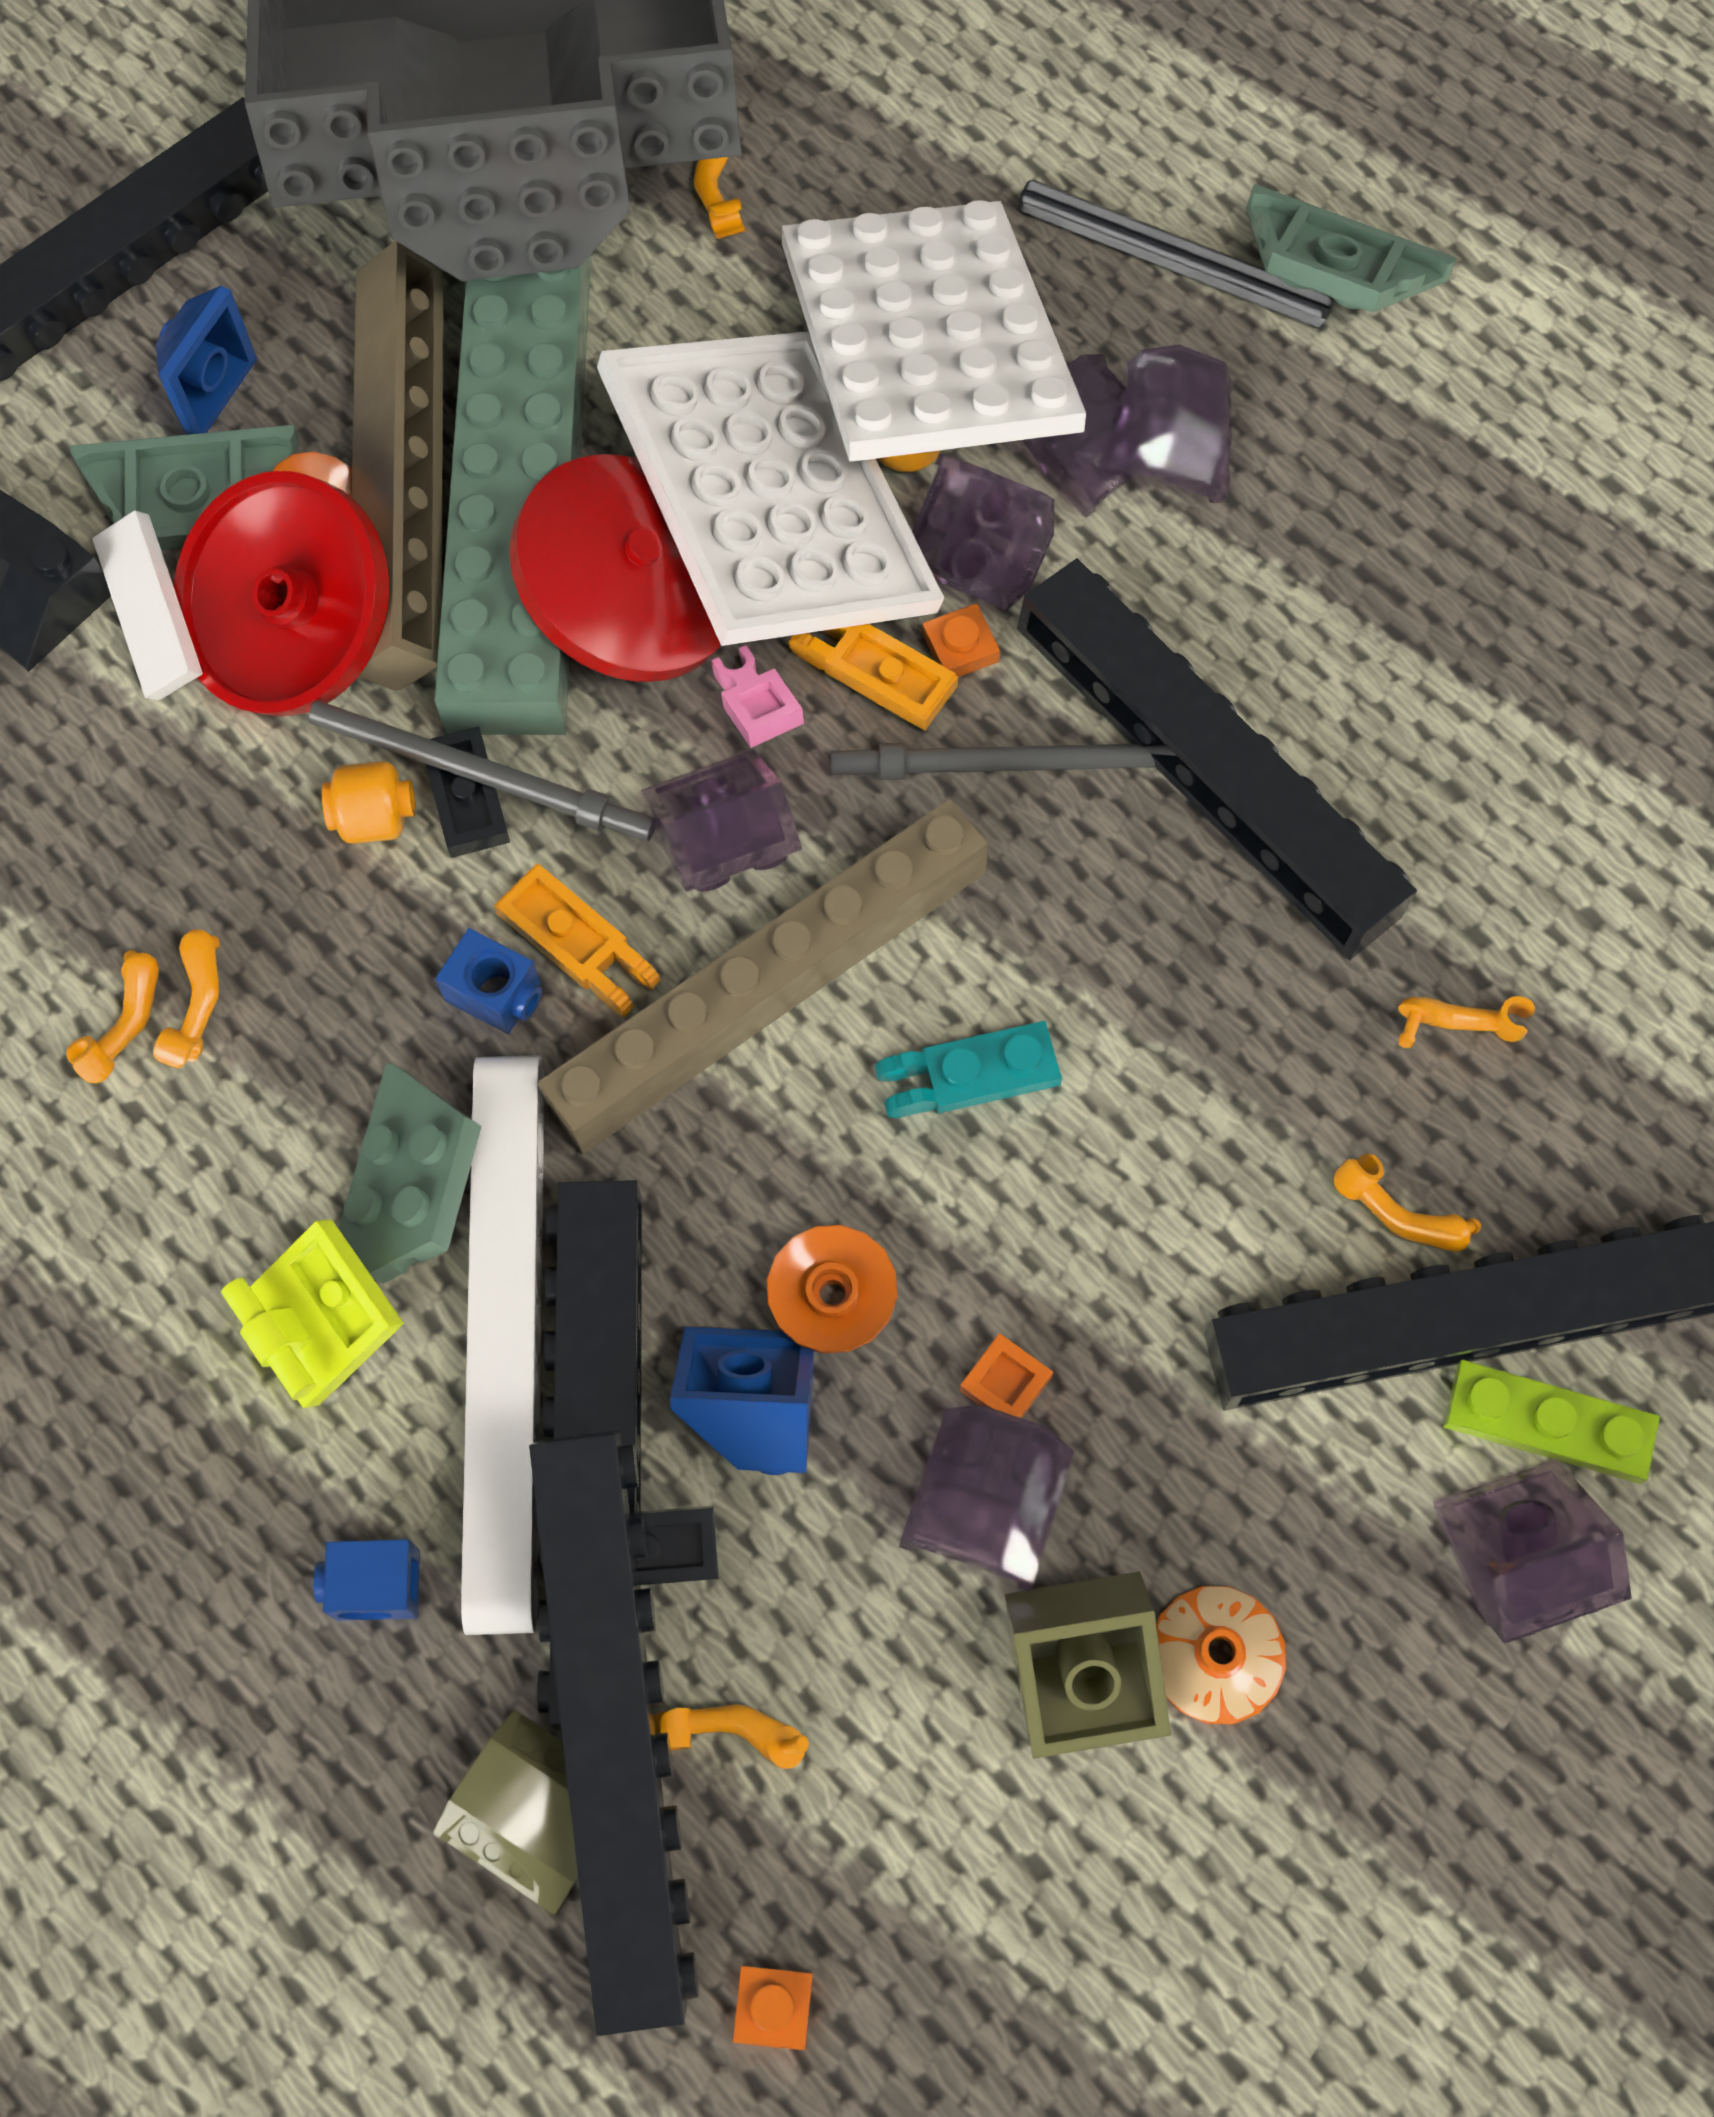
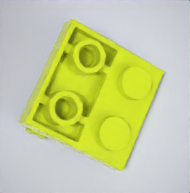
[221,1219,404,1409]

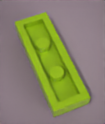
[1443,1360,1660,1484]

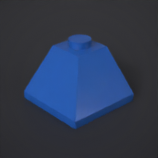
[156,286,257,435]
[670,1326,815,1475]

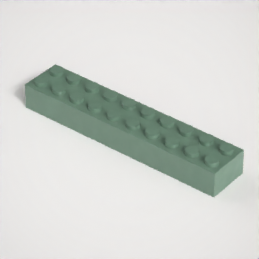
[435,254,592,735]

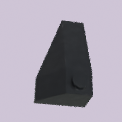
[0,490,111,672]

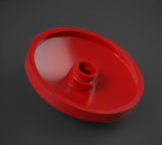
[510,454,721,682]
[173,471,389,717]

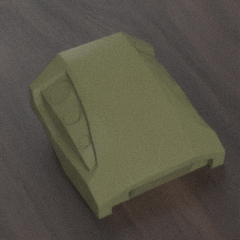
[433,1710,578,1916]

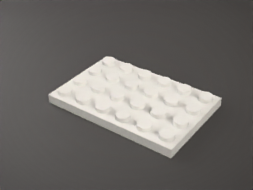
[782,200,1086,462]
[597,331,944,646]

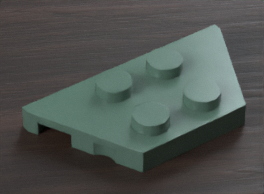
[1246,184,1457,312]
[71,425,299,550]
[338,1063,481,1283]

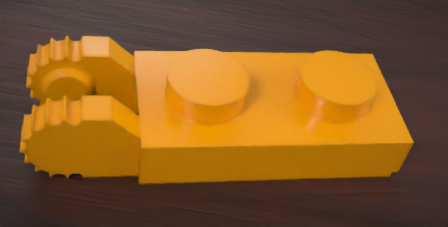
[788,624,958,731]
[494,863,661,1017]

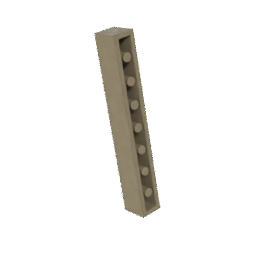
[352,240,443,691]
[537,798,989,1155]

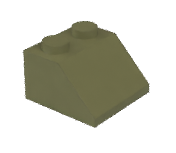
[1004,1571,1171,1759]

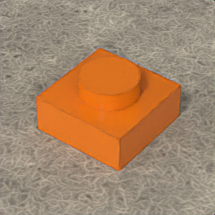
[922,603,1001,677]
[959,1333,1054,1430]
[733,1966,813,2050]

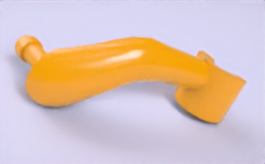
[693,157,746,239]
[153,929,220,1068]
[66,950,159,1083]
[1398,996,1535,1048]
[1333,1154,1481,1252]
[654,1704,809,1769]

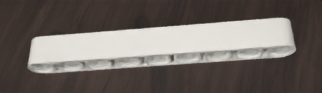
[461,1055,544,1635]

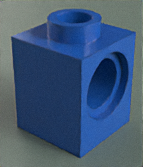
[435,928,542,1035]
[313,1539,420,1621]

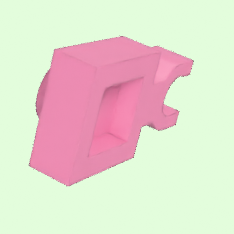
[711,645,804,748]

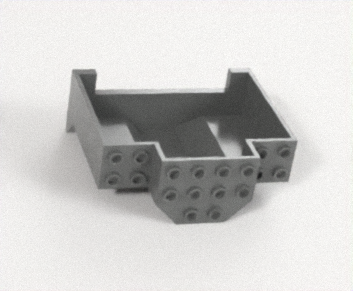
[245,0,742,281]

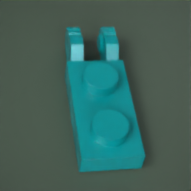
[874,1020,1062,1119]

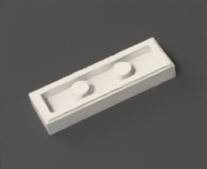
[92,510,203,700]

